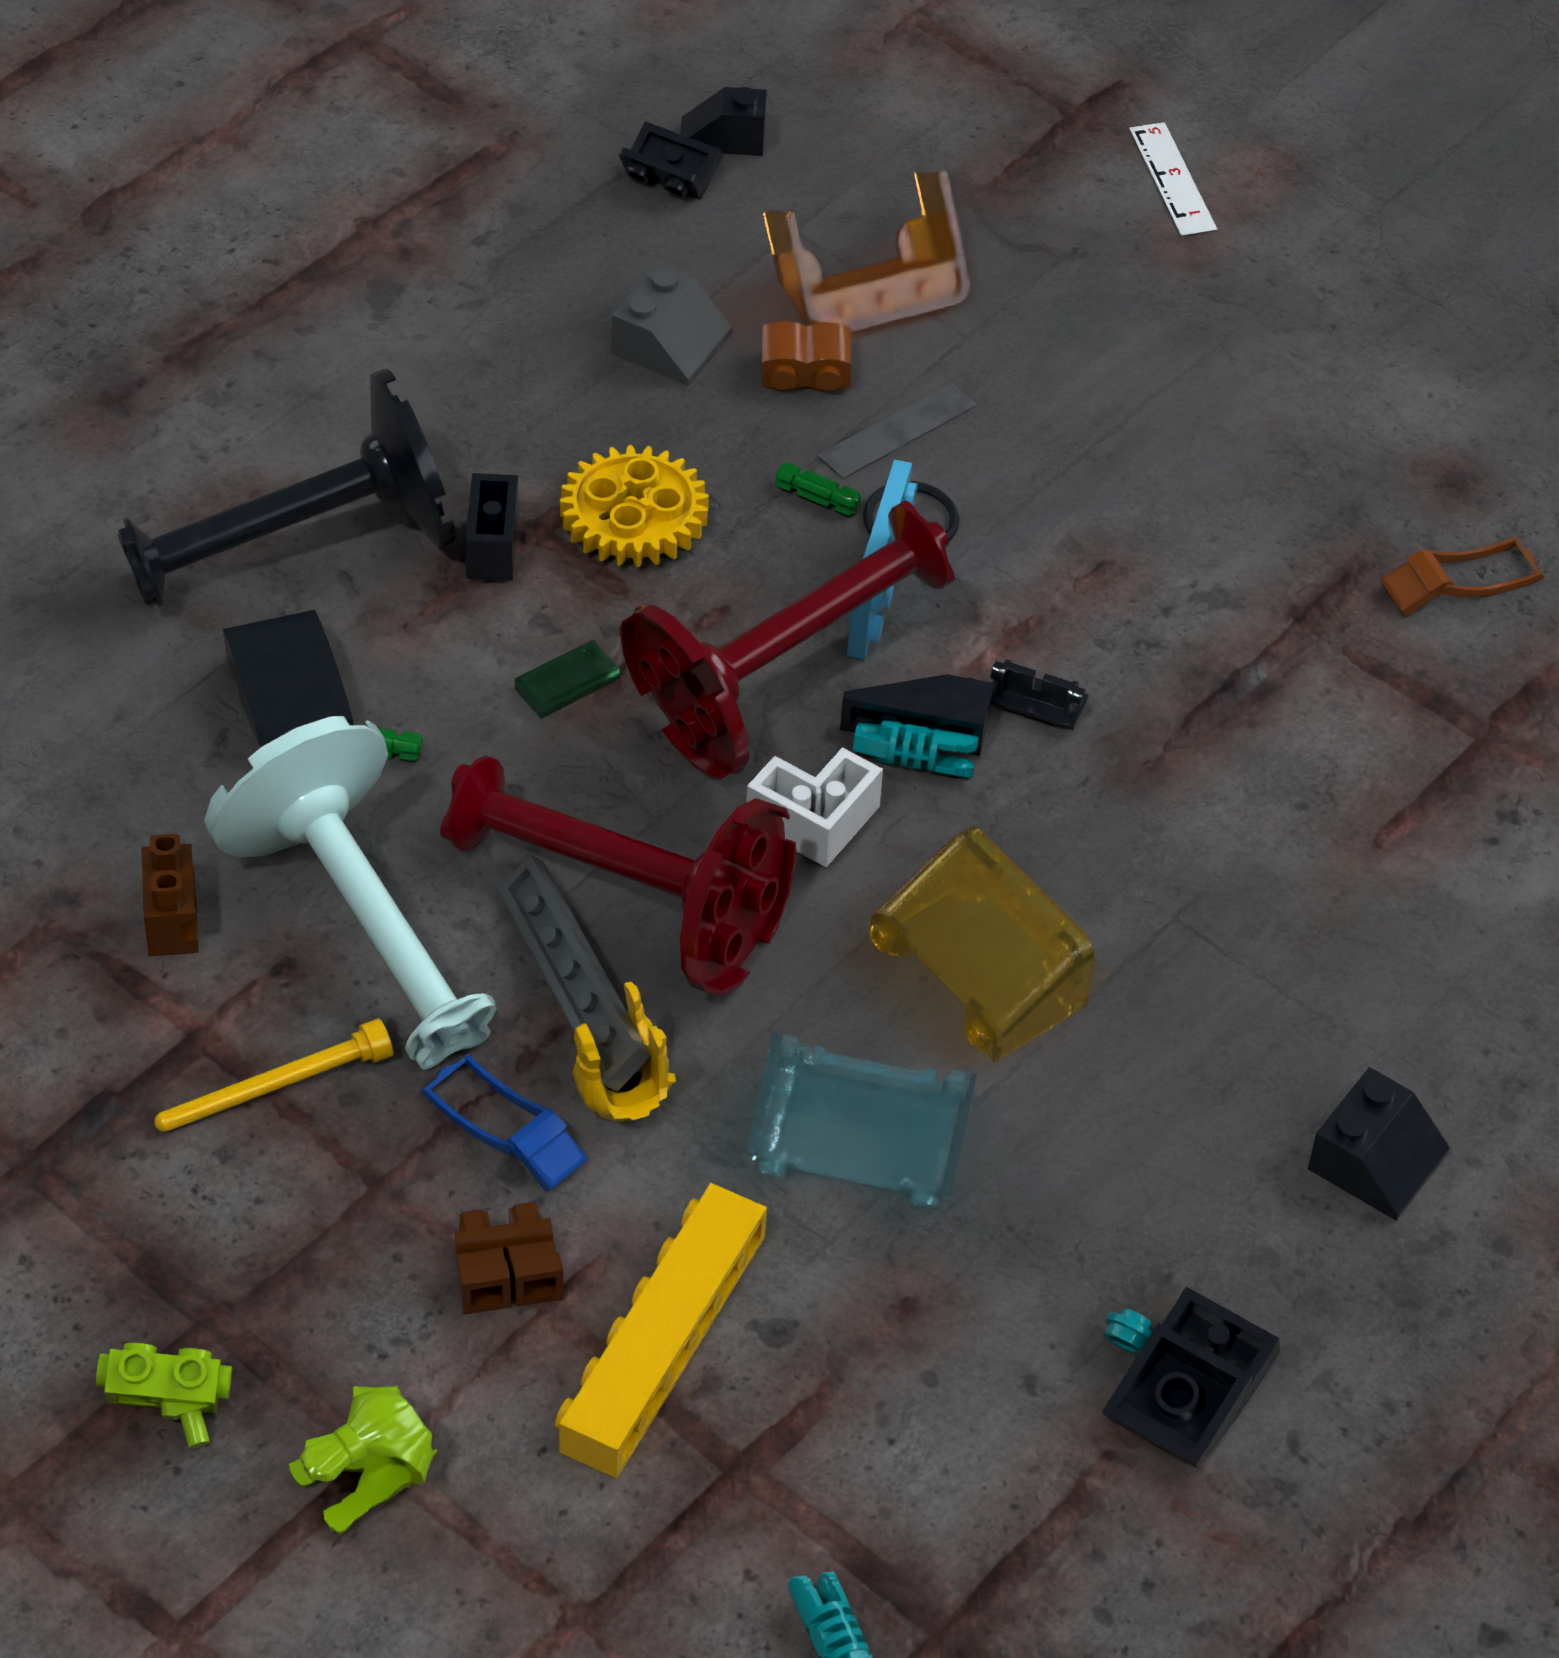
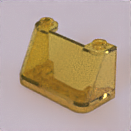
[869,826,1095,1063]

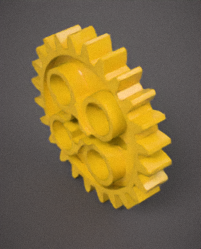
[560,445,709,567]

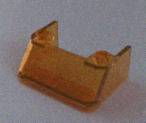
[763,171,970,332]

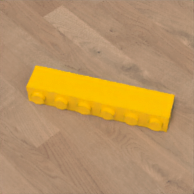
[555,1182,767,1479]

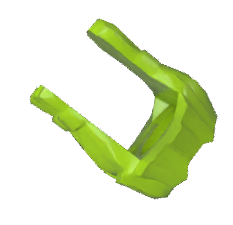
[288,1385,437,1535]

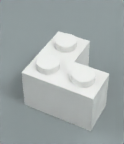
[746,747,883,867]

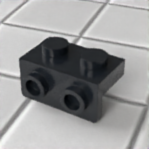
[618,121,723,200]

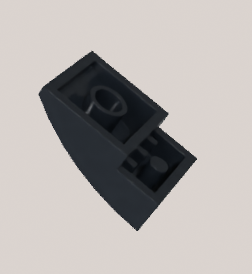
[222,610,354,746]
[1102,1286,1280,1468]

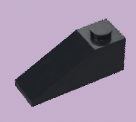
[840,674,994,756]

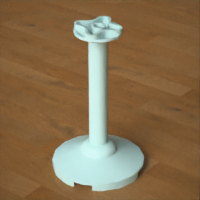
[204,716,497,1070]

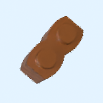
[762,321,851,391]

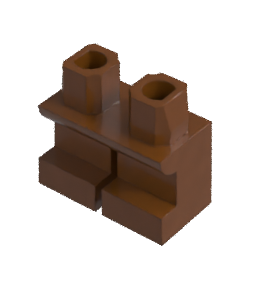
[141,834,199,957]
[455,1202,563,1315]

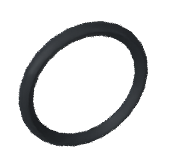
[863,481,959,541]

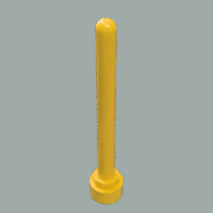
[154,1018,394,1132]

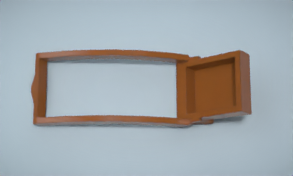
[1380,536,1545,617]

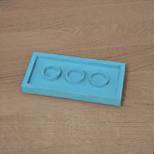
[847,459,918,660]

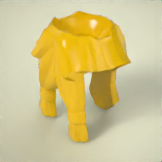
[572,981,676,1122]

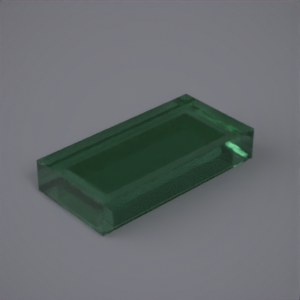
[514,640,620,719]

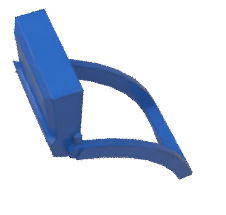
[421,1054,588,1192]

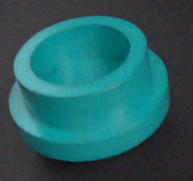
[1104,1308,1152,1355]

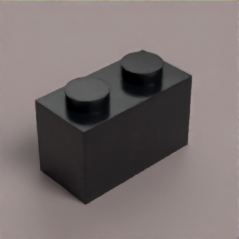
[465,473,519,581]

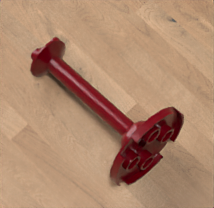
[619,500,955,780]
[440,756,796,996]

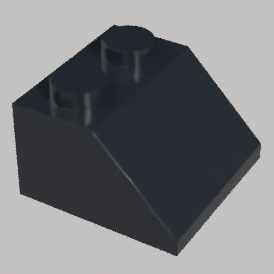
[1308,1067,1450,1221]

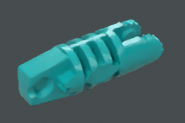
[853,721,979,778]
[787,1572,873,1658]

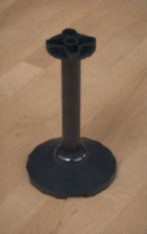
[117,369,456,607]

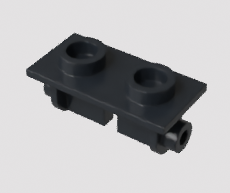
[990,659,1089,730]

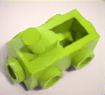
[96,1343,232,1449]

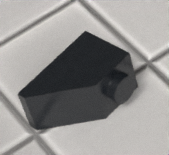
[680,87,767,156]

